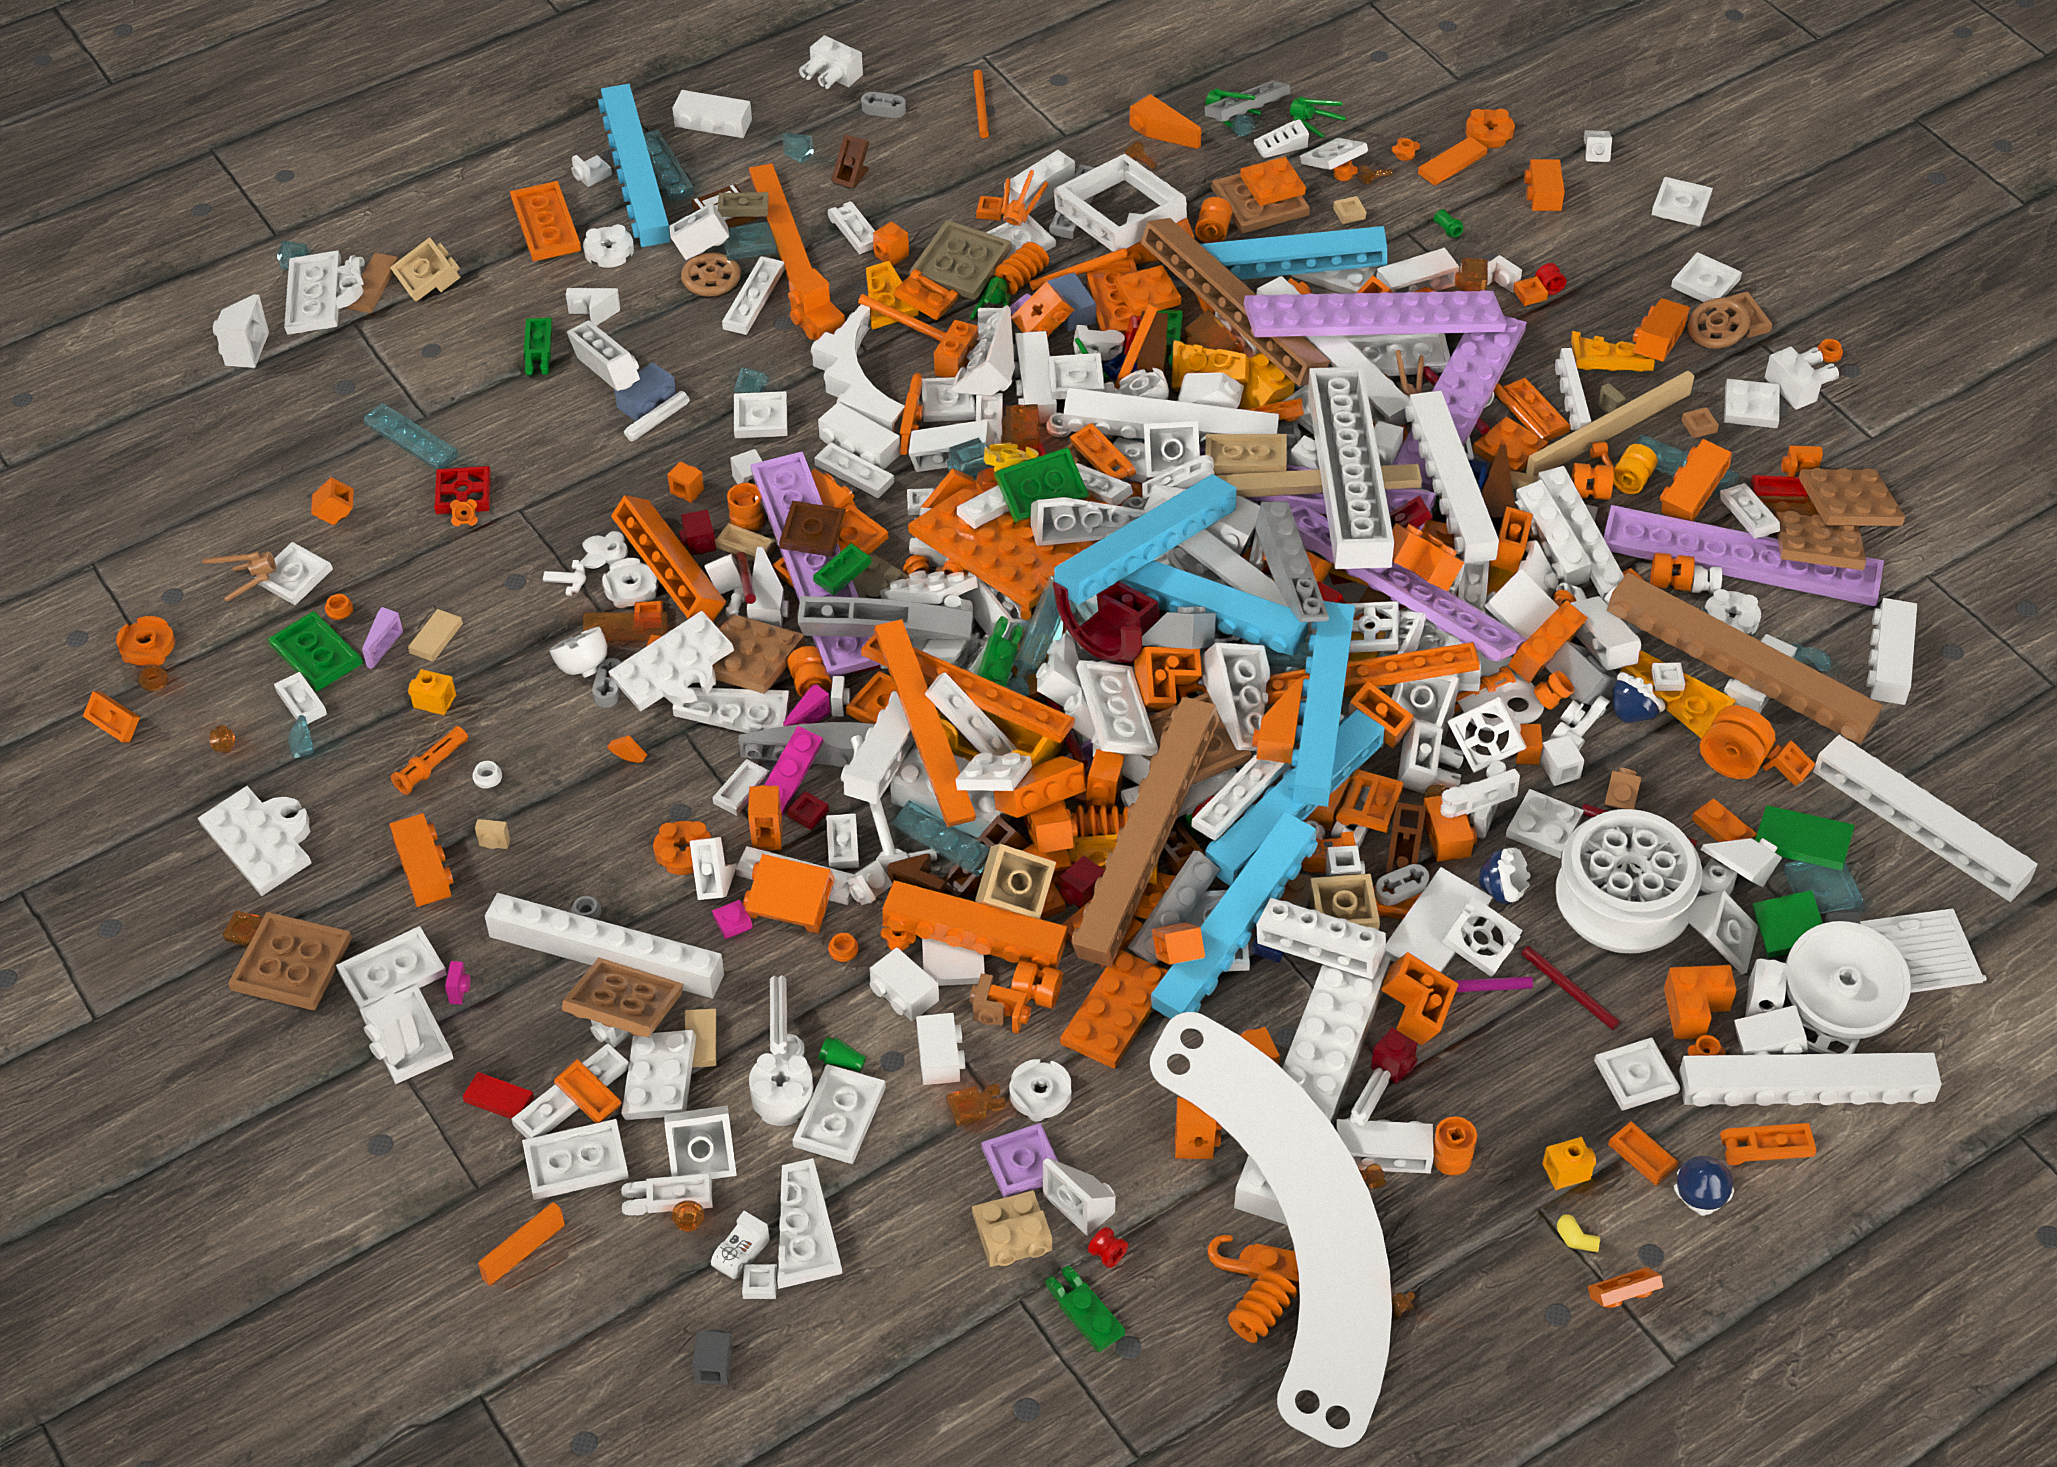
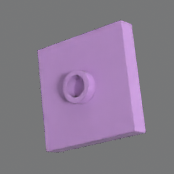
[981,1123,1058,1198]

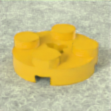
[983,443,1039,472]

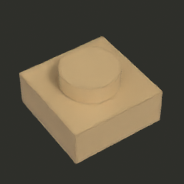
[1333,196,1366,224]
[475,819,510,849]

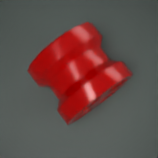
[1535,263,1567,295]
[1088,1226,1129,1268]

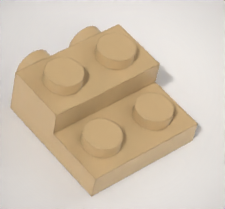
[390,237,461,302]
[972,1190,1052,1267]

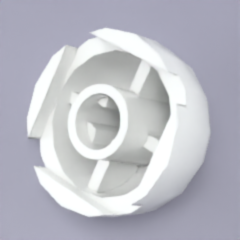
[1115,368,1169,400]
[549,627,607,678]

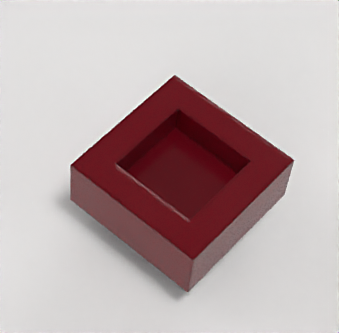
[787,791,829,830]

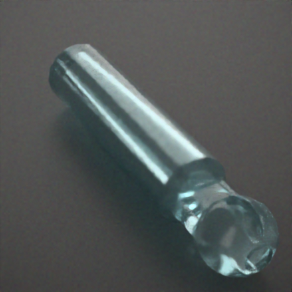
[1006,575,1070,697]

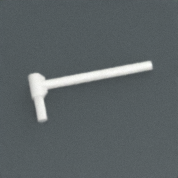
[851,735,937,872]

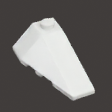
[952,305,1015,396]
[1144,485,1260,556]
[1031,497,1146,546]
[1200,643,1270,751]

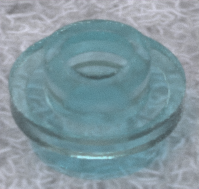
[1231,115,1255,136]

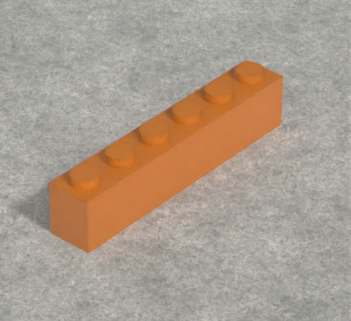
[611,495,726,622]
[882,880,1067,970]

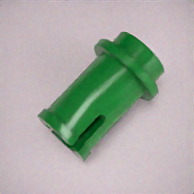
[1433,209,1464,238]

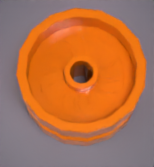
[1699,705,1776,779]

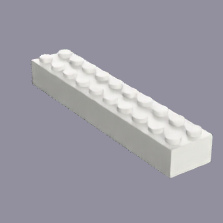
[1308,367,1394,569]
[1234,956,1391,1225]

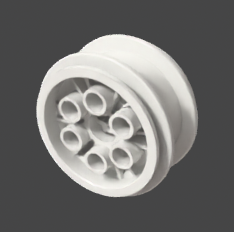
[1556,809,1702,953]

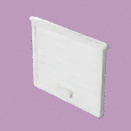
[1860,909,1986,993]

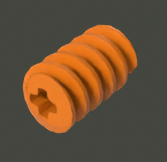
[995,242,1049,295]
[1071,805,1129,838]
[1228,1271,1298,1343]

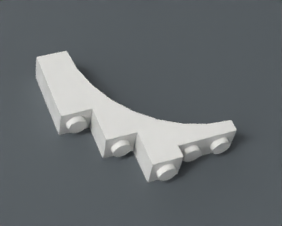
[811,304,905,435]
[1036,633,1151,785]

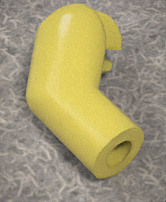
[1557,1214,1600,1253]

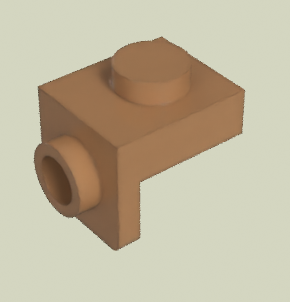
[1604,768,1641,810]
[970,973,1005,1025]

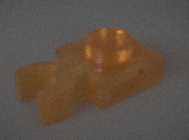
[946,1084,1005,1127]

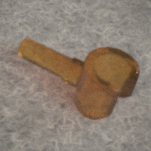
[1125,141,1157,169]
[1357,165,1393,184]
[1360,1164,1386,1189]
[1391,1292,1415,1318]

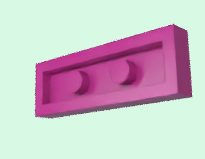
[765,725,824,816]

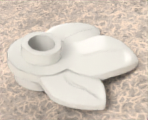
[579,531,628,568]

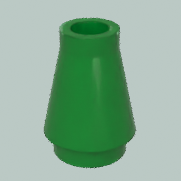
[818,1037,867,1073]

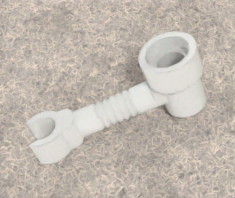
[1550,695,1610,751]

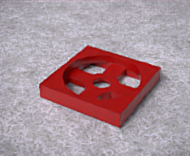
[434,466,491,514]

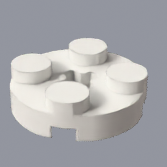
[583,224,634,268]
[602,558,659,608]
[1704,589,1761,635]
[1009,1059,1071,1122]

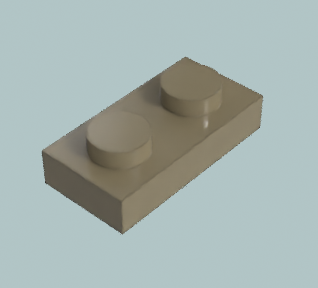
[718,192,769,217]

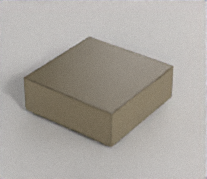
[1598,383,1626,414]

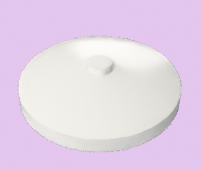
[1786,921,1911,1039]

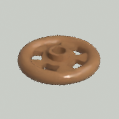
[681,252,741,297]
[1688,298,1750,349]

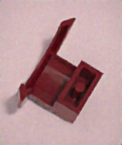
[1053,581,1160,663]

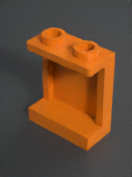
[743,854,835,934]

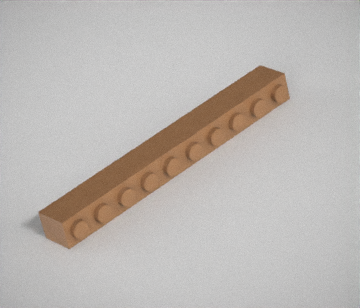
[1140,218,1330,387]
[1606,572,1883,745]
[1071,697,1219,967]

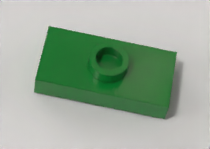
[813,543,872,596]

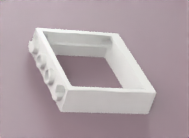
[1054,154,1187,252]

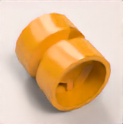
[1613,444,1658,494]

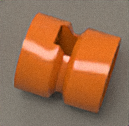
[1195,197,1233,243]
[1571,463,1613,500]
[727,483,765,533]
[1650,552,1695,592]
[787,646,832,698]
[1011,960,1063,1009]
[1433,1116,1477,1175]

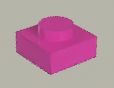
[712,900,752,939]
[445,961,470,1005]

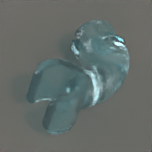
[1791,643,1832,671]

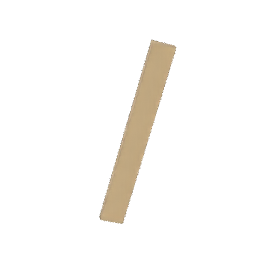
[1526,371,1694,476]
[1215,464,1422,498]

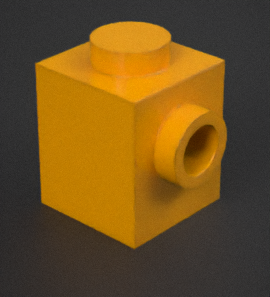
[408,669,456,716]
[1542,1137,1596,1190]

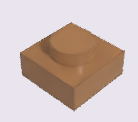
[1681,407,1719,439]

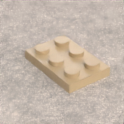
[1205,434,1287,475]

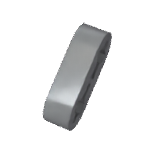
[861,92,906,118]
[592,658,622,708]
[1374,864,1429,906]

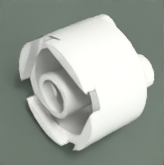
[749,1053,814,1126]

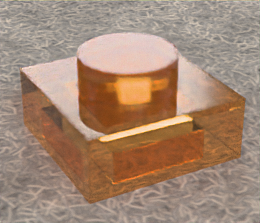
[223,910,263,946]

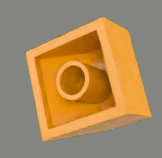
[1237,353,1295,409]

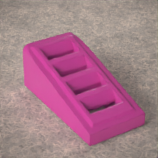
[783,684,831,727]

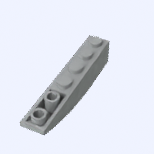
[1255,501,1329,622]
[798,596,973,640]
[738,722,916,767]

